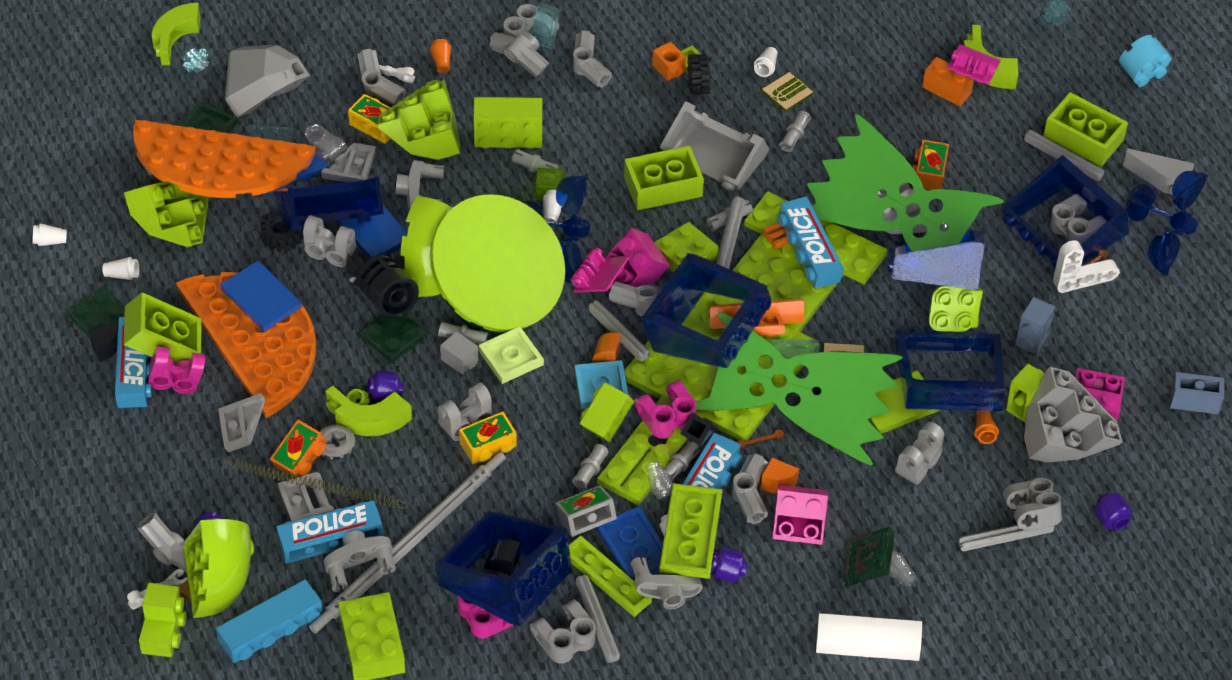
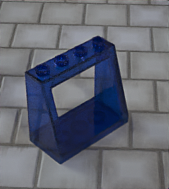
[1002,155,1129,268]
[888,230,985,291]
[642,253,772,368]
[435,511,572,626]

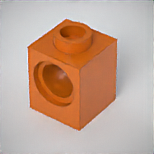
[652,42,686,81]

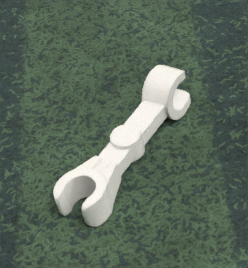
[379,65,415,83]
[127,569,187,610]

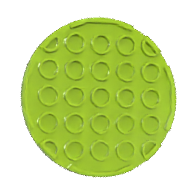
[430,195,565,332]

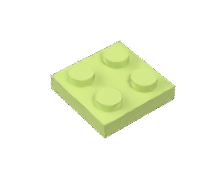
[478,326,544,384]

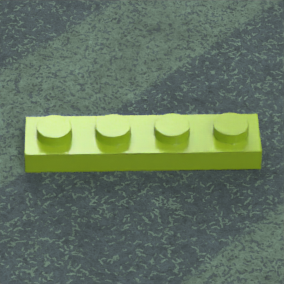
[563,536,652,617]

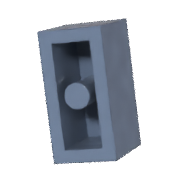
[1015,297,1055,355]
[1170,372,1224,414]

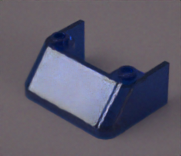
[275,177,384,231]

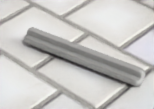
[1024,130,1104,181]
[713,197,746,280]
[589,301,650,361]
[958,524,1054,551]
[575,574,620,663]

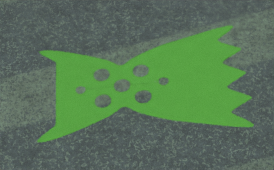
[807,114,1004,285]
[696,313,903,465]

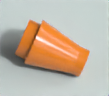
[430,39,451,73]
[975,408,999,444]

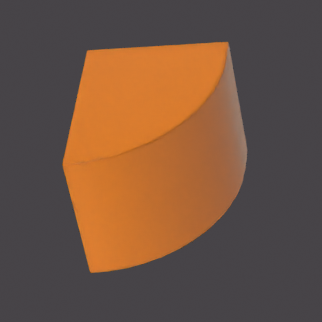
[592,332,621,363]
[760,458,799,493]

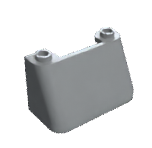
[659,101,769,192]

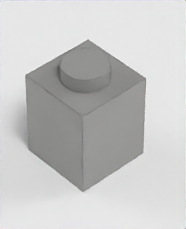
[440,331,478,374]

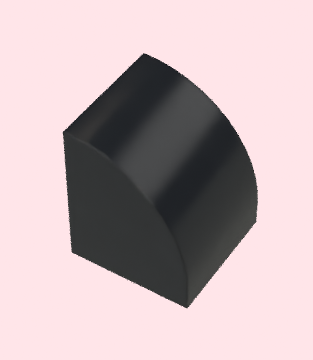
[88,321,118,362]
[680,413,719,448]
[484,539,520,576]

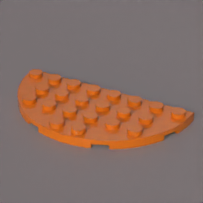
[133,120,316,198]
[176,272,316,418]

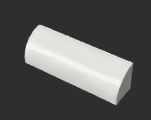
[816,613,922,661]

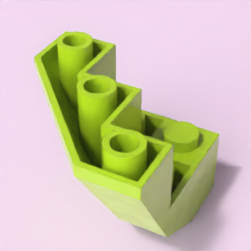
[377,80,460,160]
[124,181,209,247]

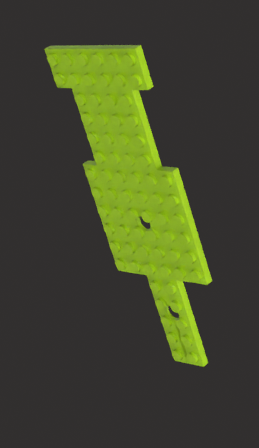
[597,192,888,506]

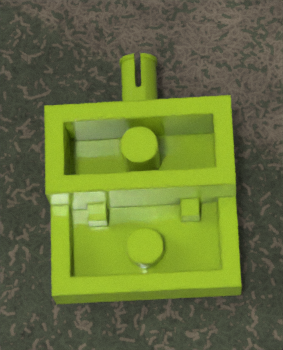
[654,222,719,281]

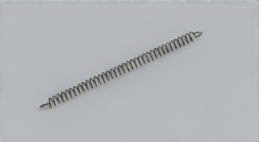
[223,459,408,509]

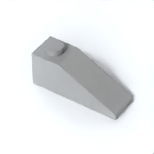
[1123,148,1194,197]

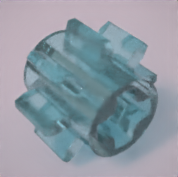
[1043,0,1071,26]
[182,46,209,74]

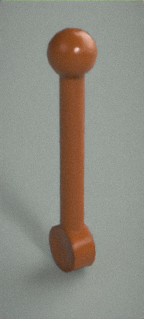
[1084,250,1108,266]
[737,429,784,449]

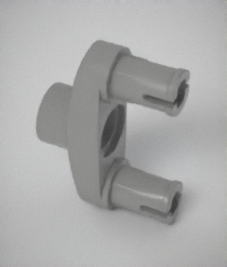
[395,160,444,211]
[324,531,396,592]
[630,557,703,610]

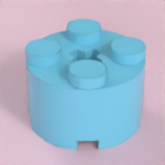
[1119,35,1172,87]

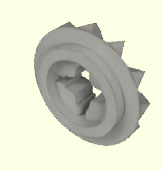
[320,425,355,459]

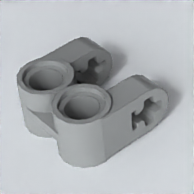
[503,4,559,51]
[1049,194,1110,248]
[303,215,356,267]
[438,383,492,441]
[895,422,944,485]
[1003,478,1062,530]
[530,599,596,663]

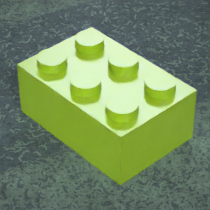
[1043,92,1128,167]
[474,97,542,149]
[624,145,704,211]
[124,292,201,364]
[338,592,405,680]

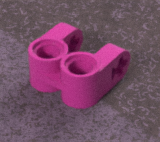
[149,346,205,394]
[635,380,697,439]
[458,574,522,638]

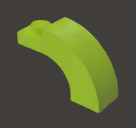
[152,3,200,65]

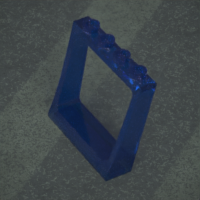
[895,330,1005,411]

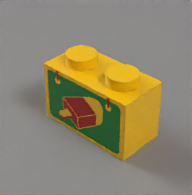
[348,94,390,144]
[459,412,517,464]

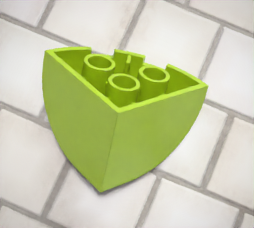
[400,196,452,297]
[182,519,254,618]

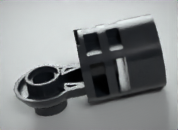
[342,254,419,317]

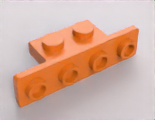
[709,299,804,337]

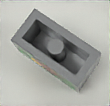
[556,485,617,537]

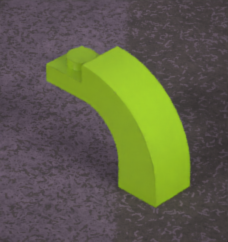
[963,25,1018,89]
[326,386,412,436]

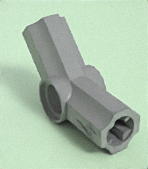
[573,31,612,88]
[489,32,549,78]
[357,49,406,106]
[609,281,669,329]
[732,453,768,524]
[137,513,187,573]

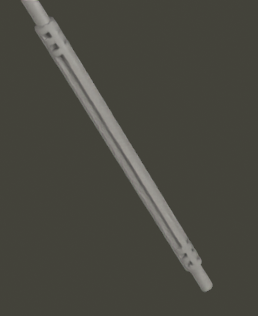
[309,452,506,634]

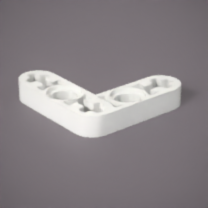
[1053,240,1120,293]

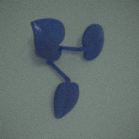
[1126,171,1209,275]
[523,176,590,284]

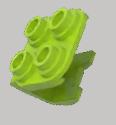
[929,282,983,332]

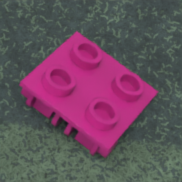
[947,44,1001,85]
[572,248,629,293]

